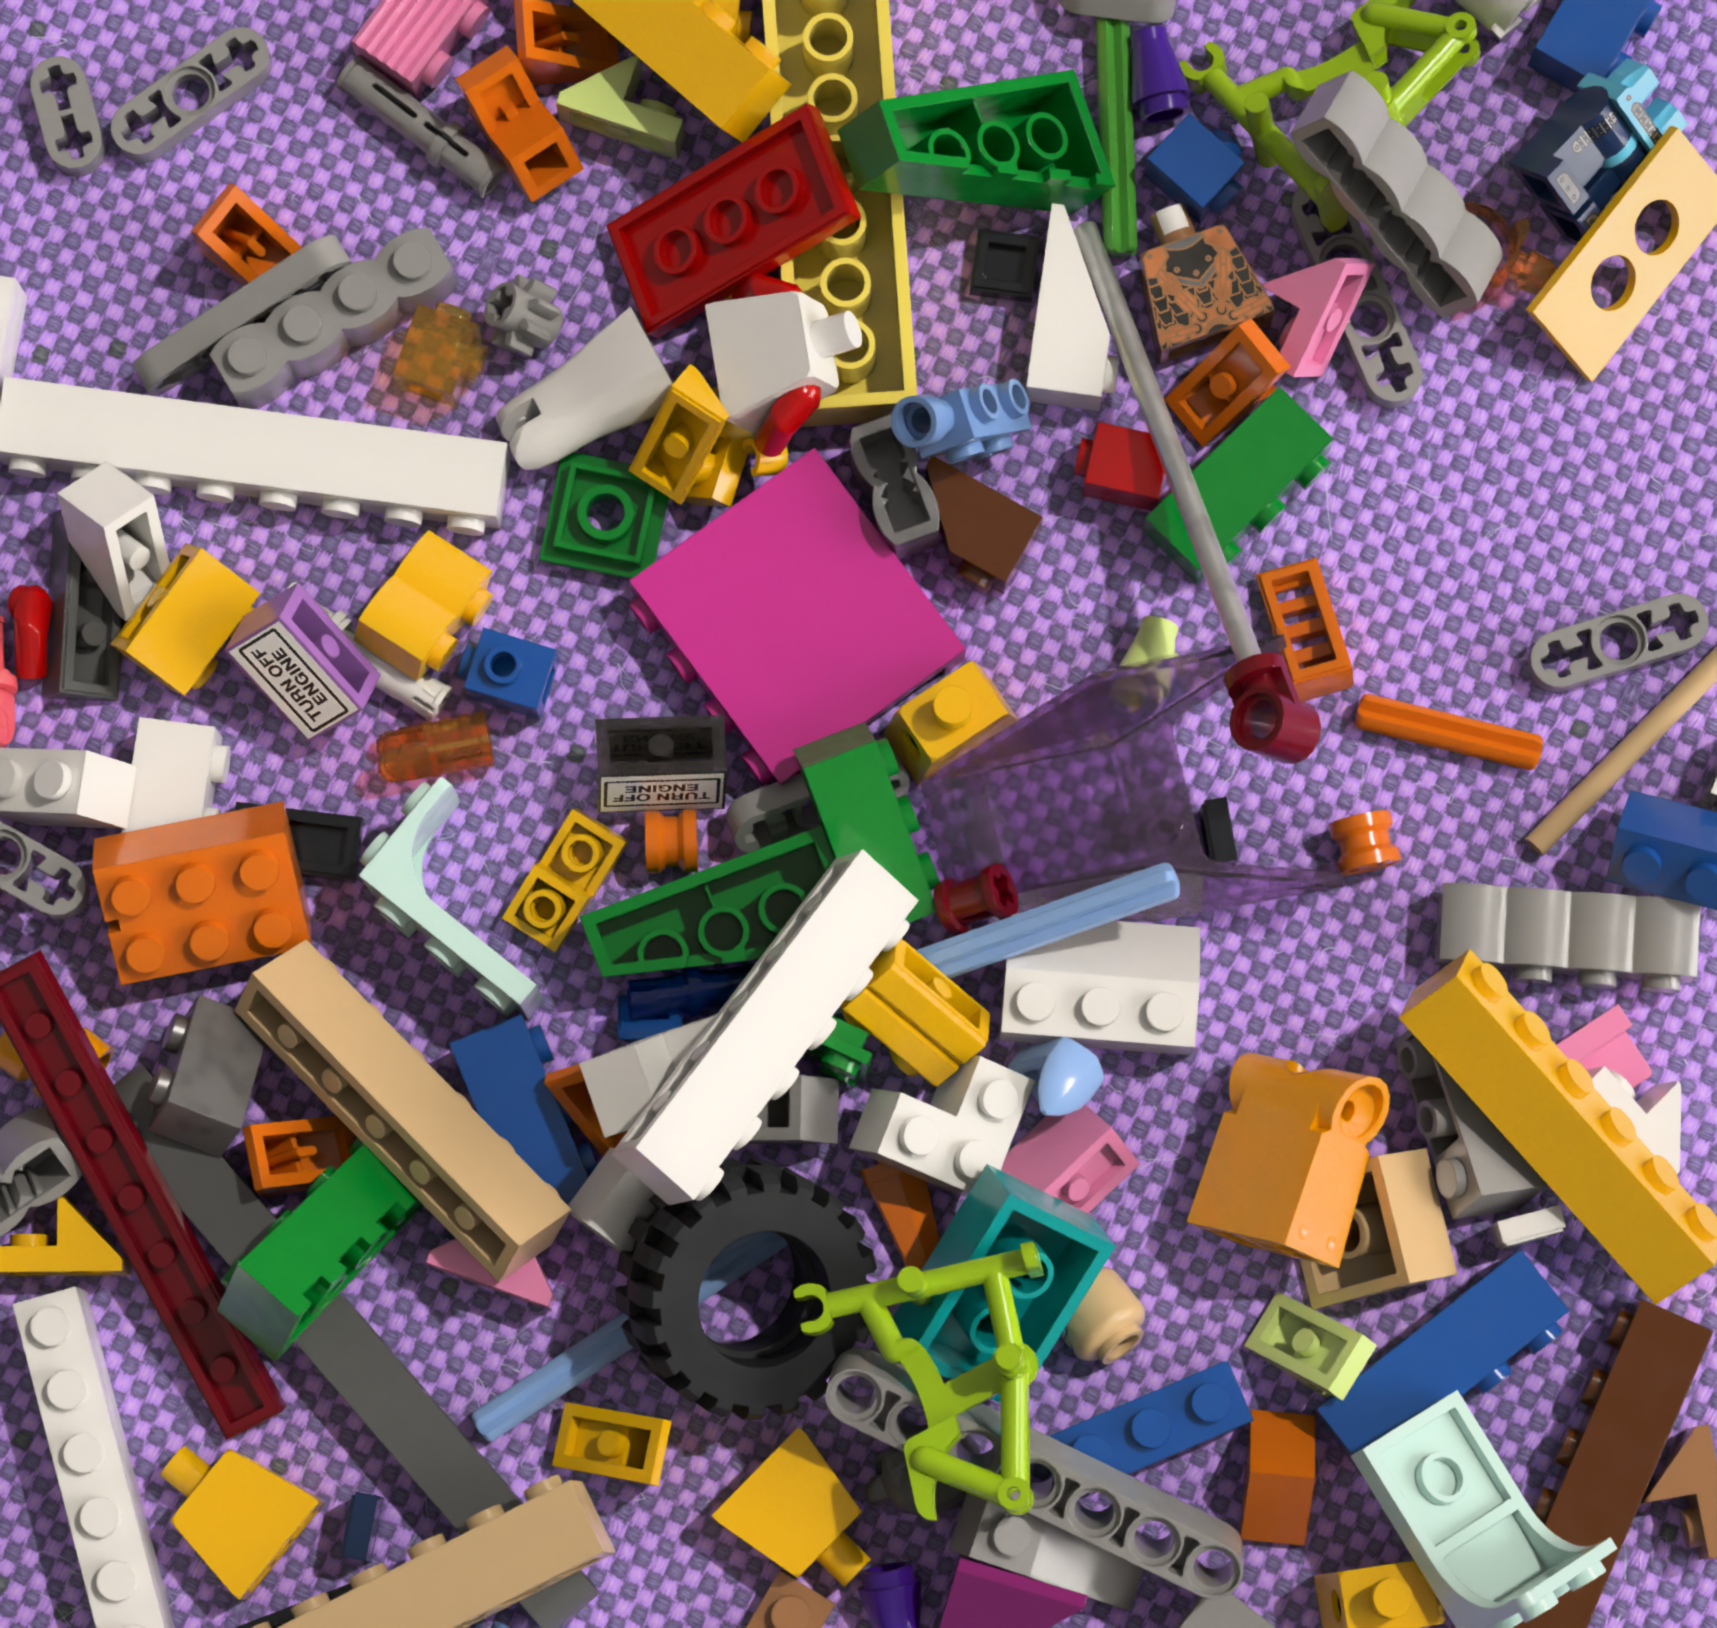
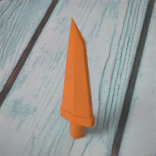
[860,1161,940,1271]

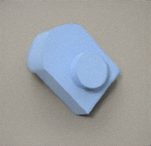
[1008,1037,1104,1116]

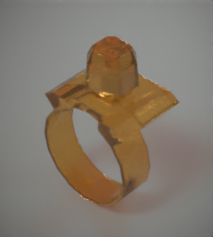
[1464,202,1557,304]

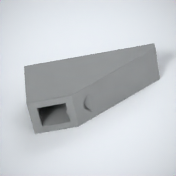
[1395,1029,1548,1220]

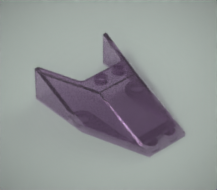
[920,627,1345,922]

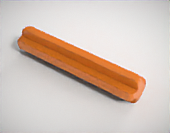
[1355,693,1543,770]

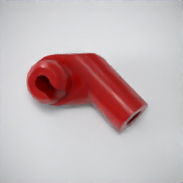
[7,585,53,679]

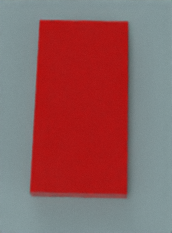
[606,103,861,338]

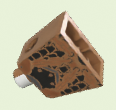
[1138,203,1275,365]

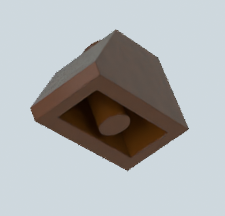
[925,457,1043,594]

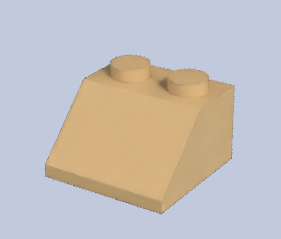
[1300,1148,1458,1309]

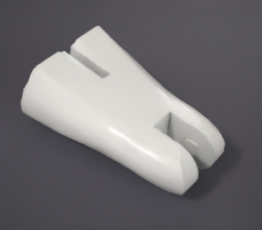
[495,306,673,470]

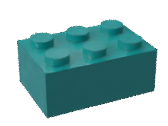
[892,1164,1116,1403]

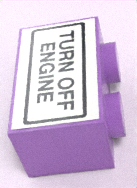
[225,583,381,742]

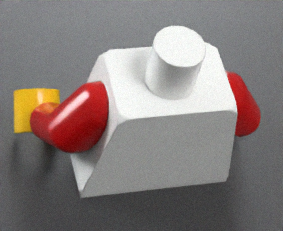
[705,274,862,476]

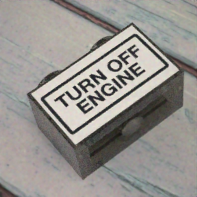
[594,715,727,813]

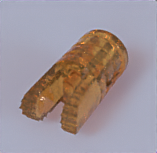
[376,710,496,783]

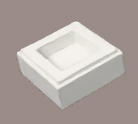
[1490,1205,1566,1250]

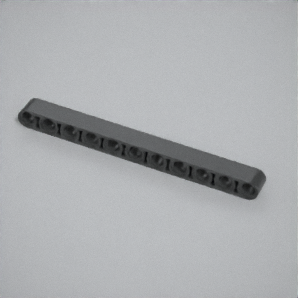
[114,1062,600,1628]

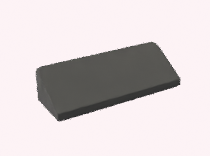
[42,510,124,701]

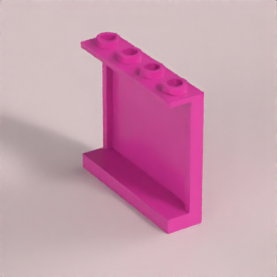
[628,447,966,786]

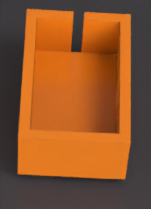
[92,801,312,985]

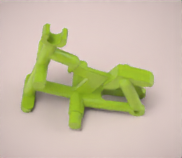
[1179,0,1481,232]
[793,1241,1044,1522]

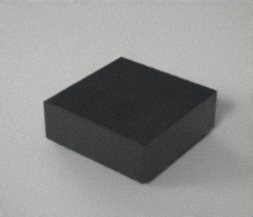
[969,229,1040,303]
[1198,797,1238,872]

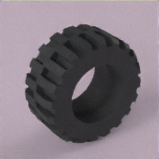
[615,1158,877,1420]

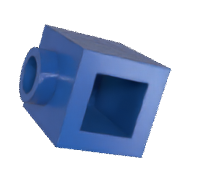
[1144,113,1245,224]
[458,627,560,720]

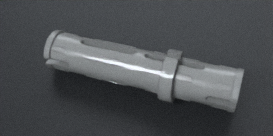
[336,55,507,198]

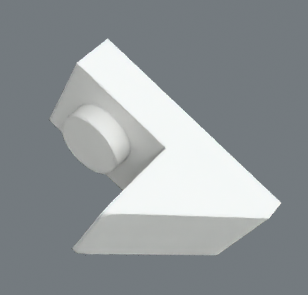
[1587,1066,1681,1174]

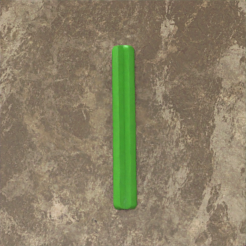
[1096,17,1138,258]

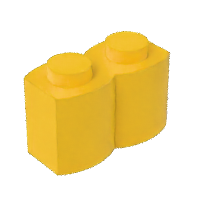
[354,530,493,681]

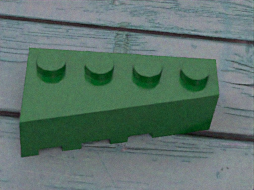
[837,69,1116,214]
[580,826,835,978]
[217,1137,424,1362]

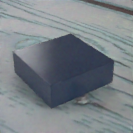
[341,1492,384,1562]

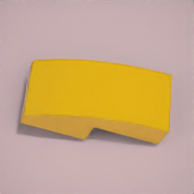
[502,807,630,952]

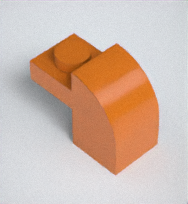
[455,45,584,203]

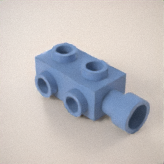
[891,379,1032,464]

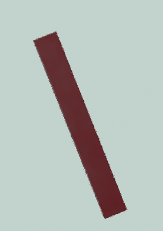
[0,950,287,1440]

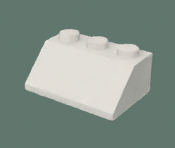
[999,913,1200,1056]

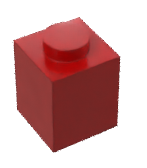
[1073,422,1165,511]

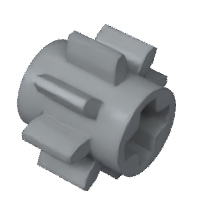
[484,274,563,357]

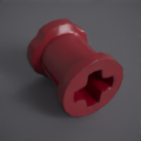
[934,862,1019,935]

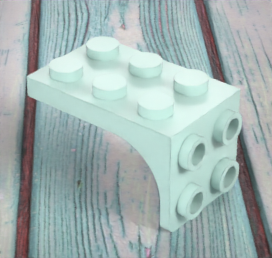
[359,777,544,1020]
[1351,1390,1618,1628]

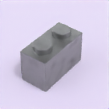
[146,995,265,1158]

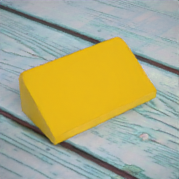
[628,364,729,505]

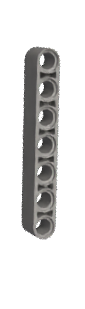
[825,1348,1243,1599]

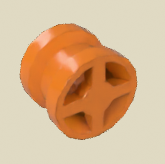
[645,809,699,874]
[1328,810,1402,876]

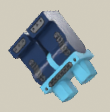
[1508,58,1688,245]

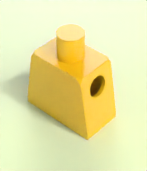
[883,660,1019,787]
[711,1426,871,1587]
[160,1445,326,1600]
[1313,1560,1447,1628]

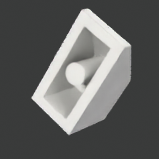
[57,461,170,621]

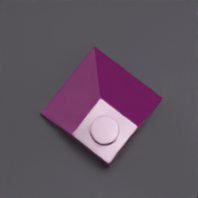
[938,1558,1088,1628]

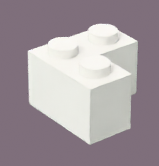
[579,1013,718,1138]
[849,1056,1035,1197]

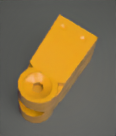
[1186,1052,1390,1268]

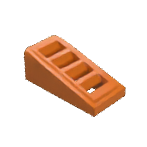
[1256,557,1354,701]

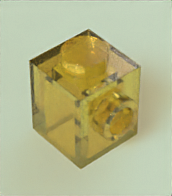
[393,302,488,408]

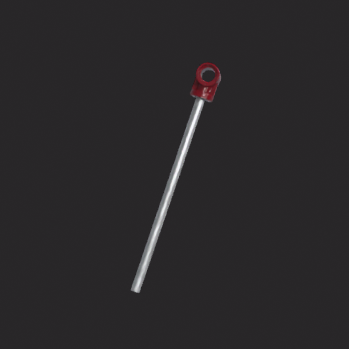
[1073,221,1321,764]

